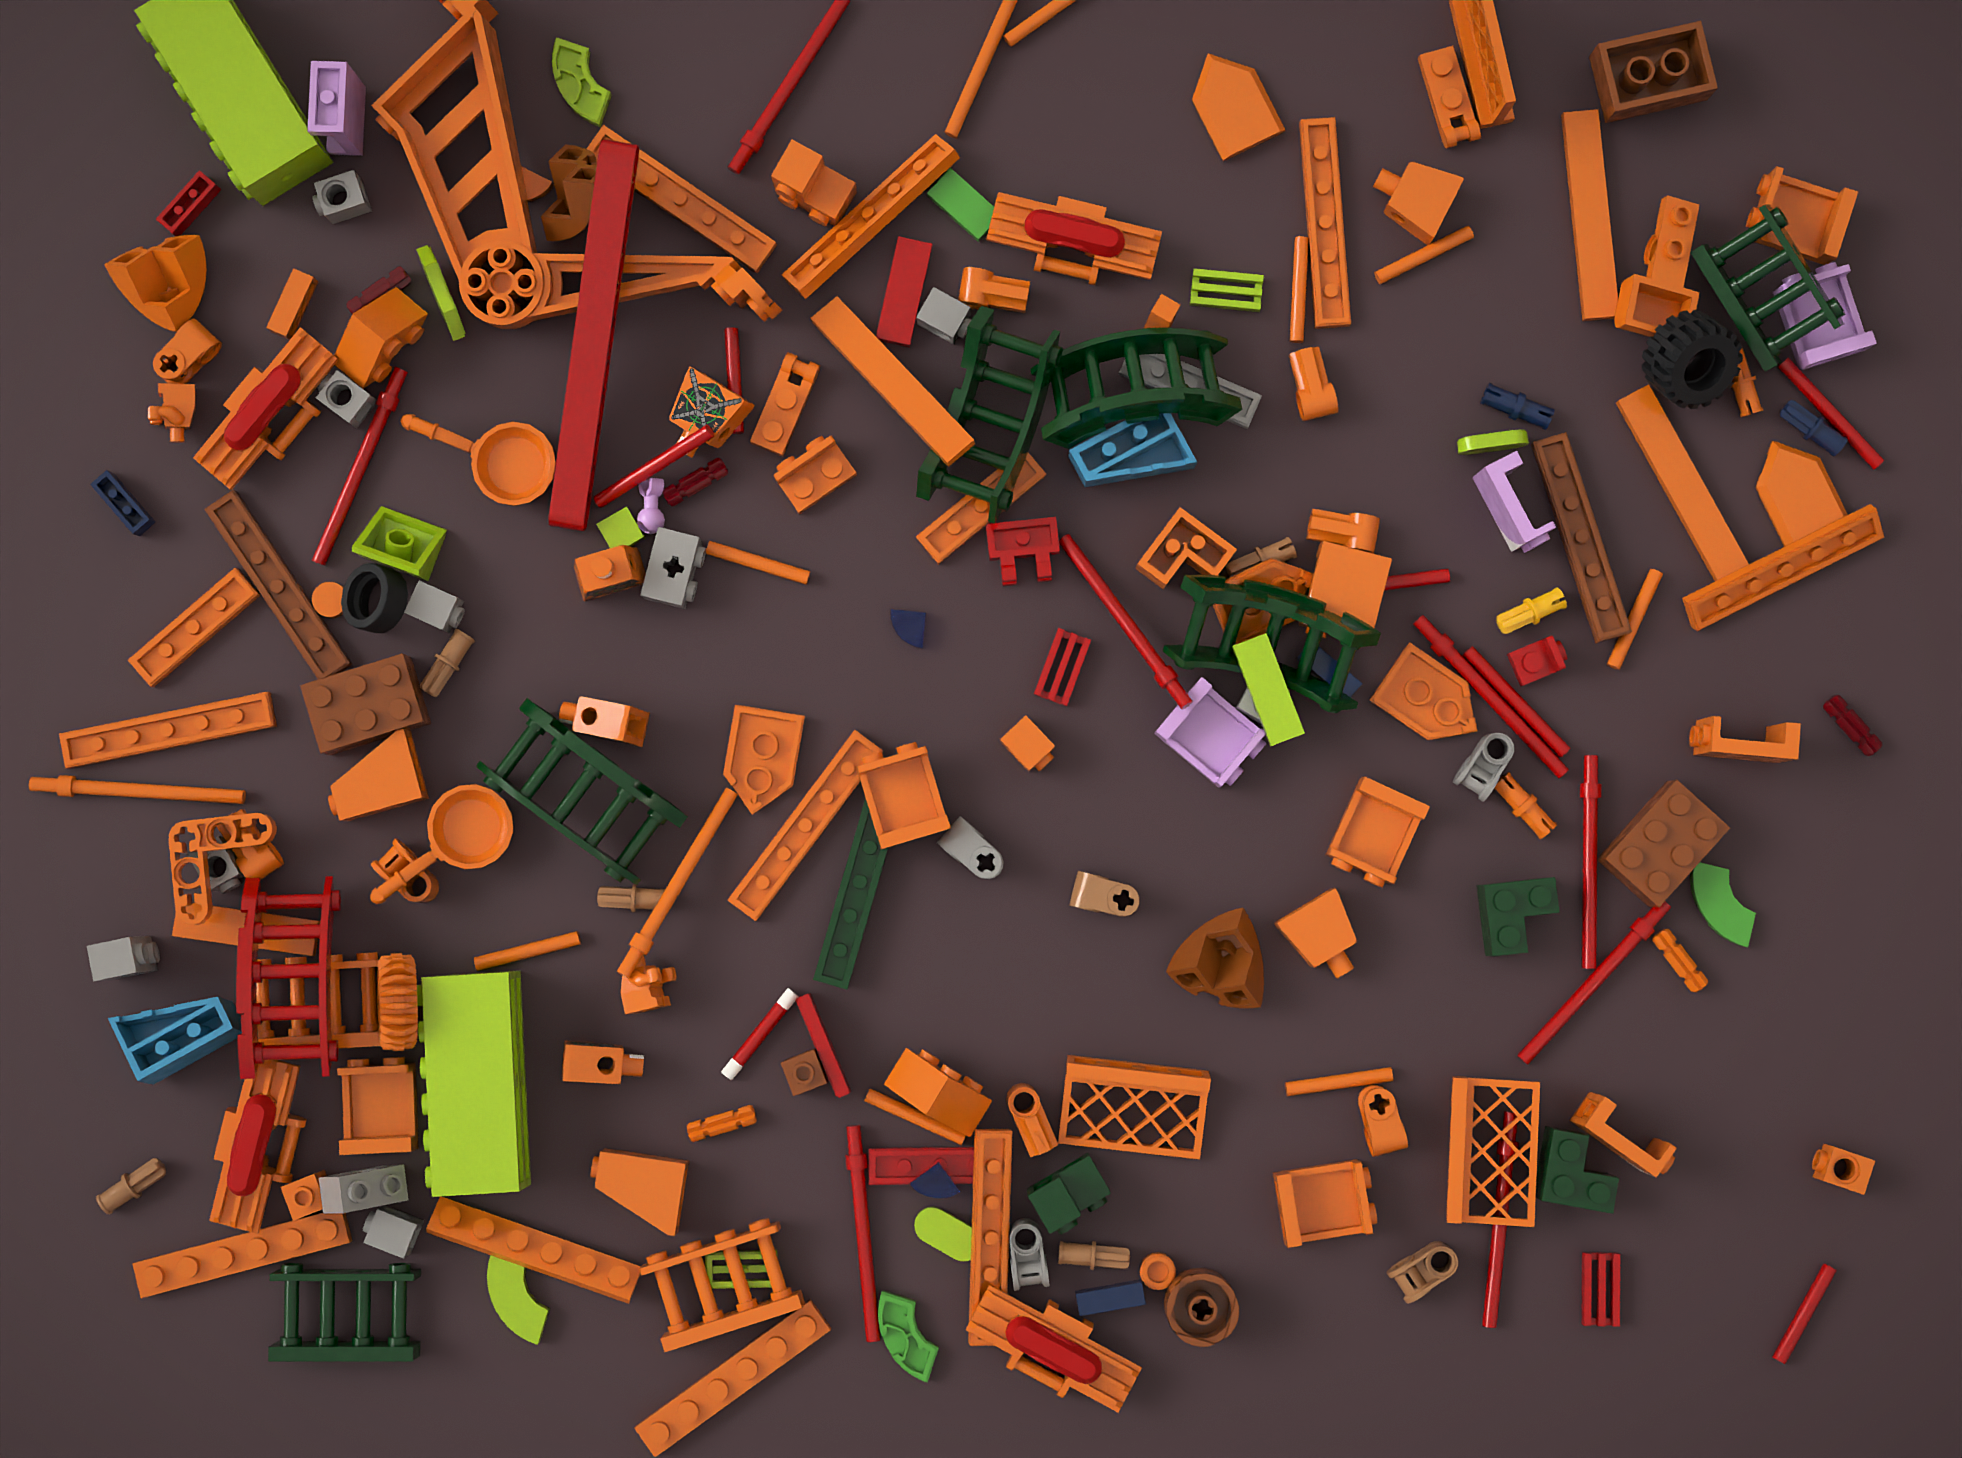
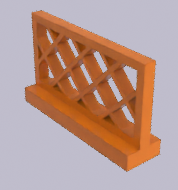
[1449,0,1516,129]
[1058,1055,1211,1159]
[1446,1076,1540,1227]

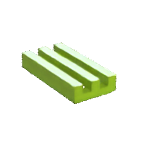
[1190,268,1264,312]
[705,1250,778,1289]

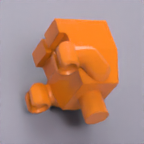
[148,383,196,443]
[621,955,677,1014]

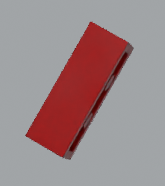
[156,170,221,236]

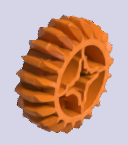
[377,953,418,1051]

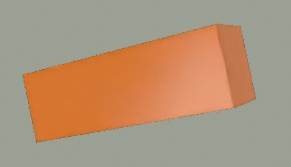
[266,268,318,340]
[1144,294,1181,329]

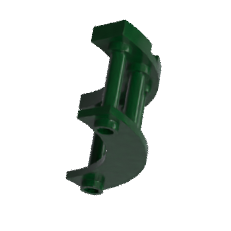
[916,306,1063,523]
[1030,328,1243,449]
[1163,575,1381,713]
[476,698,688,885]

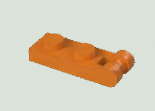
[1418,46,1481,148]
[750,352,821,457]

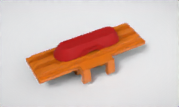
[986,192,1162,286]
[193,327,339,490]
[209,1060,307,1234]
[965,1284,1142,1413]

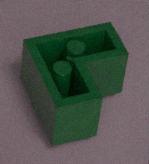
[1476,877,1560,957]
[1536,1126,1619,1214]
[1027,1153,1111,1235]

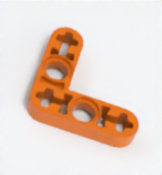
[168,813,277,925]

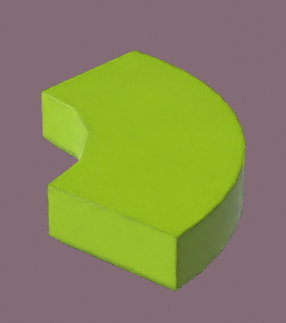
[552,37,612,127]
[416,245,466,341]
[487,1255,550,1345]

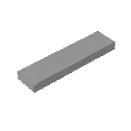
[1119,354,1262,429]

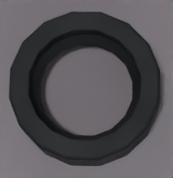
[341,563,408,633]

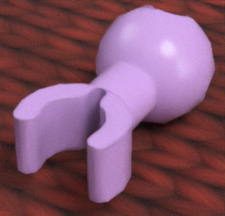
[637,478,665,534]

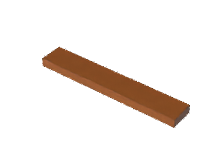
[1531,432,1632,644]
[204,489,352,679]

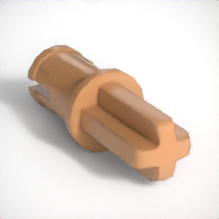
[1226,537,1297,578]
[420,629,475,697]
[597,884,665,912]
[96,1158,166,1215]
[1058,1241,1130,1270]

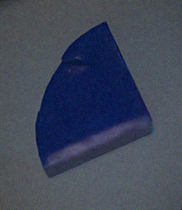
[891,609,926,649]
[910,1162,960,1198]

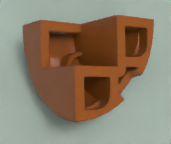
[541,144,597,241]
[1166,907,1264,1008]

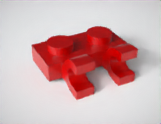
[986,517,1060,586]

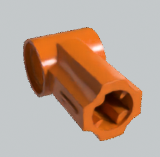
[958,267,1030,313]
[1289,347,1338,421]
[1306,509,1380,554]
[216,809,284,880]
[1006,1083,1059,1157]

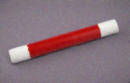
[721,988,799,1080]

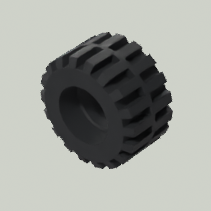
[1642,310,1743,409]

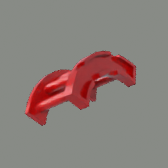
[236,876,341,1079]

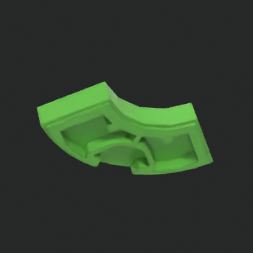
[1690,862,1756,947]
[878,1290,939,1383]

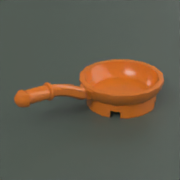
[400,414,556,506]
[370,784,513,904]

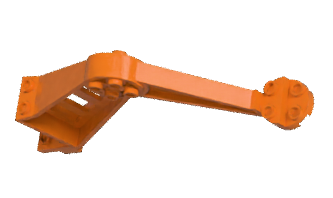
[371,0,783,329]

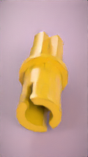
[1496,587,1567,634]

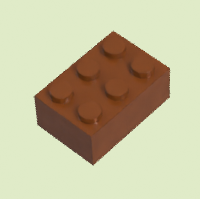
[1589,21,1718,123]
[300,653,431,755]
[1597,780,1730,907]

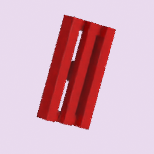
[1034,628,1091,707]
[1581,1252,1620,1327]

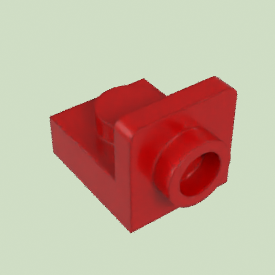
[1507,635,1567,687]

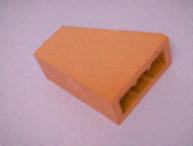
[328,729,429,821]
[590,1148,689,1236]

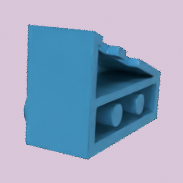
[1068,413,1197,487]
[108,997,242,1085]

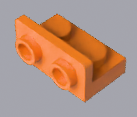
[773,435,857,515]

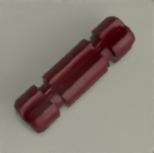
[346,266,412,314]
[662,458,728,506]
[1823,695,1883,756]

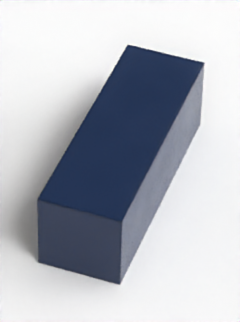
[90,470,156,536]
[1295,647,1363,697]
[1075,1279,1146,1316]

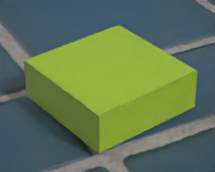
[596,506,645,548]

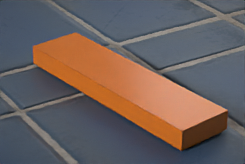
[916,452,1047,565]
[128,568,261,687]
[172,903,321,956]

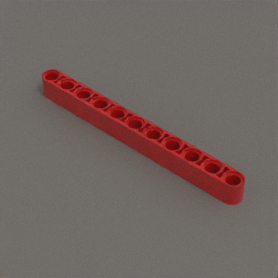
[549,139,639,532]

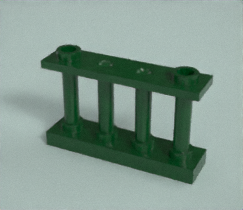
[1690,204,1846,372]
[268,1263,421,1362]

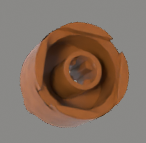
[1164,1268,1239,1347]

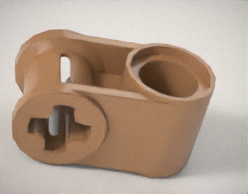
[1069,871,1139,917]
[1386,1241,1458,1304]

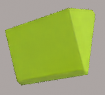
[352,506,447,581]

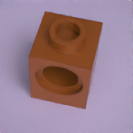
[781,1048,829,1096]

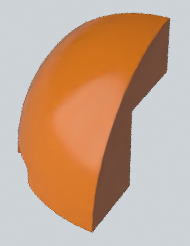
[104,235,207,332]

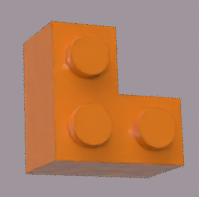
[771,139,857,227]
[334,287,428,389]
[1135,507,1237,589]
[884,1048,992,1137]

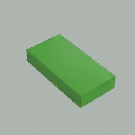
[927,168,994,242]

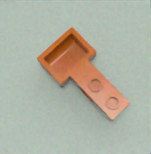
[1614,195,1700,337]

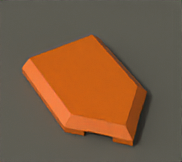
[1192,53,1286,162]
[1755,441,1848,547]
[1213,558,1313,645]
[1369,642,1477,741]
[723,705,805,815]

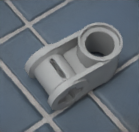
[1453,733,1514,802]
[937,816,1004,879]
[1009,1218,1050,1291]

